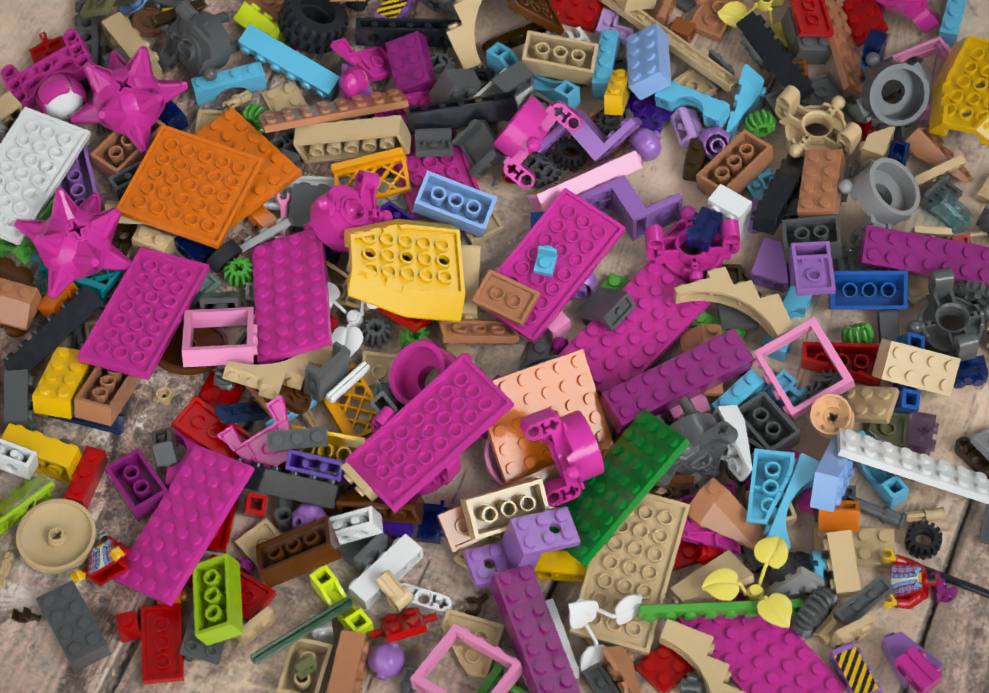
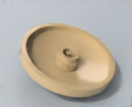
[16,499,97,574]

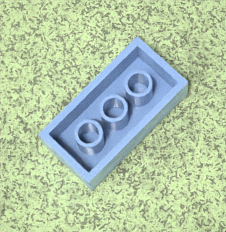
[626,23,671,100]
[412,171,497,238]
[810,436,855,513]

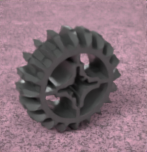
[792,587,838,639]

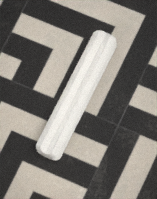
[325,361,370,403]

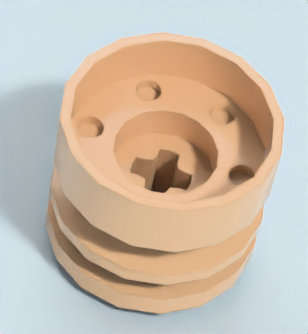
[810,394,855,440]

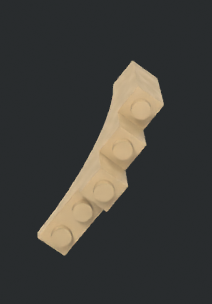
[445,0,482,69]
[673,267,794,341]
[222,345,333,400]
[659,619,746,693]

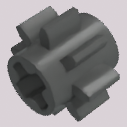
[680,673,702,693]

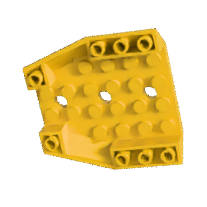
[928,36,989,146]
[344,219,465,322]

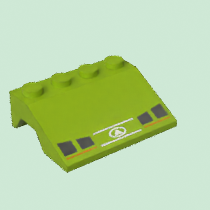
[0,475,55,535]

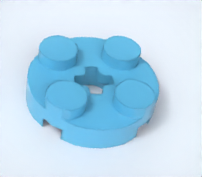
[810,551,827,588]

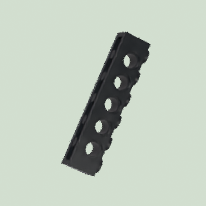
[354,17,461,48]

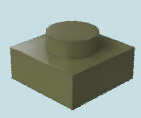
[294,655,318,680]

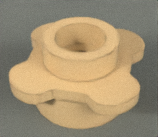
[153,386,176,406]

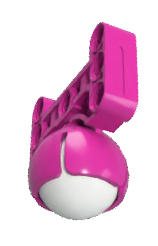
[1,29,96,122]

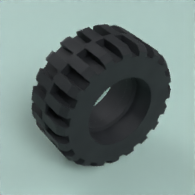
[277,0,349,54]

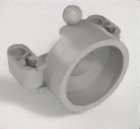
[838,158,920,247]

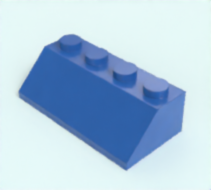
[828,271,908,309]

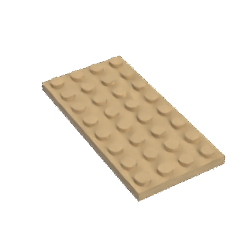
[569,493,690,656]

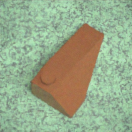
[903,124,974,183]
[679,324,723,396]
[688,477,766,550]
[601,646,640,693]

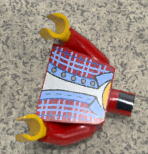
[70,535,131,586]
[881,548,939,610]

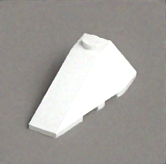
[712,405,753,482]

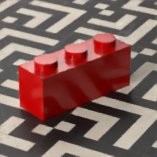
[64,445,108,509]

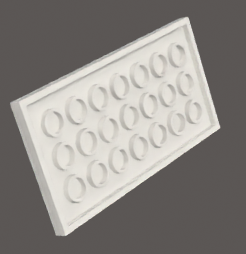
[0,107,91,245]

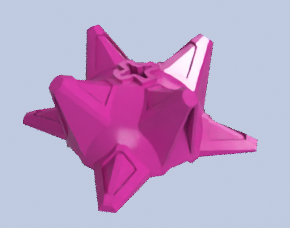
[70,46,188,154]
[14,187,132,299]

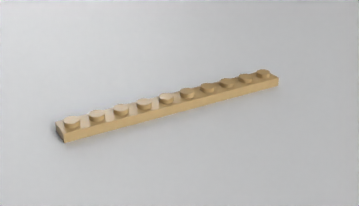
[600,0,740,92]

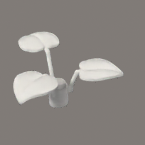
[328,282,379,358]
[568,594,642,672]

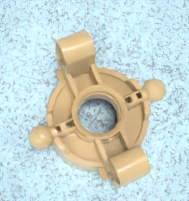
[775,85,862,158]

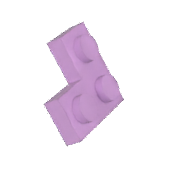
[595,8,634,45]

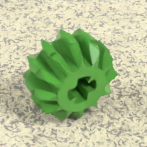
[241,103,268,134]
[744,109,776,138]
[223,256,253,289]
[841,322,874,343]
[399,327,431,349]

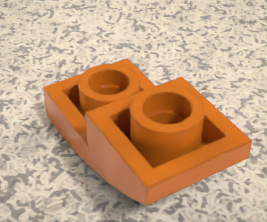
[247,205,277,229]

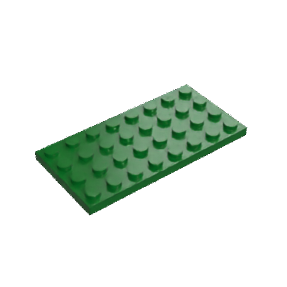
[549,409,691,567]

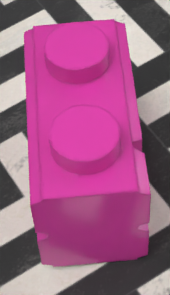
[893,646,942,693]

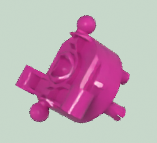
[303,170,393,257]

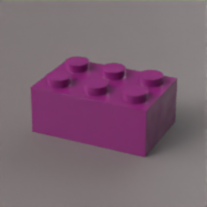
[385,31,436,94]
[104,448,169,522]

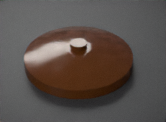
[158,320,228,375]

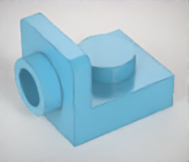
[533,245,558,277]

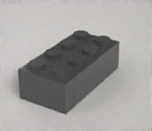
[36,580,111,673]

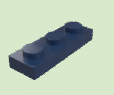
[214,401,267,424]

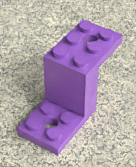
[538,110,643,161]
[578,175,683,241]
[783,241,836,296]
[463,507,581,589]

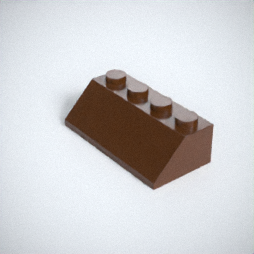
[336,488,425,524]
[256,515,341,588]

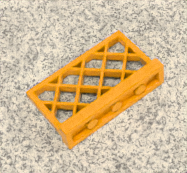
[331,147,412,200]
[321,363,378,438]

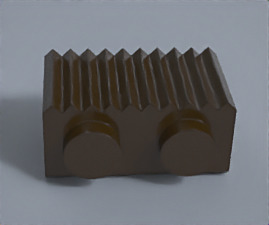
[682,138,708,182]

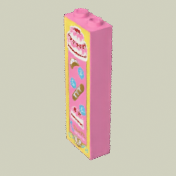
[527,150,642,212]

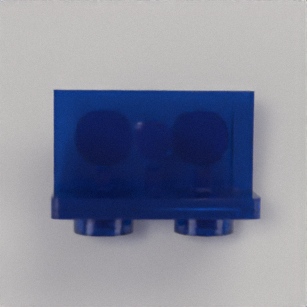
[416,500,449,544]

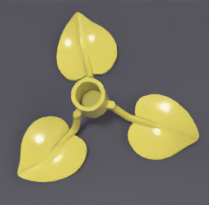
[718,0,788,48]
[702,536,792,628]

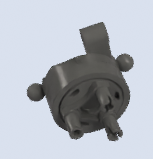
[157,0,240,81]
[655,397,738,487]

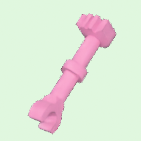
[274,193,291,240]

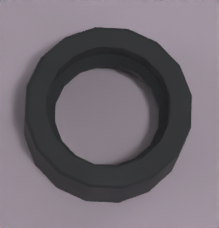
[206,239,243,273]

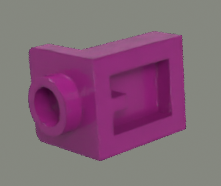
[930,571,958,603]

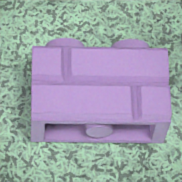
[670,107,703,148]

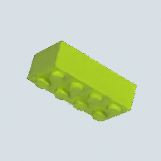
[193,553,243,646]

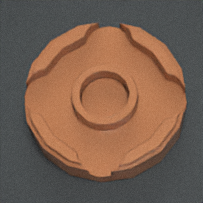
[132,6,163,38]

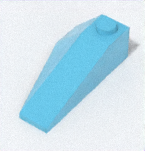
[726,64,767,140]
[746,448,795,525]

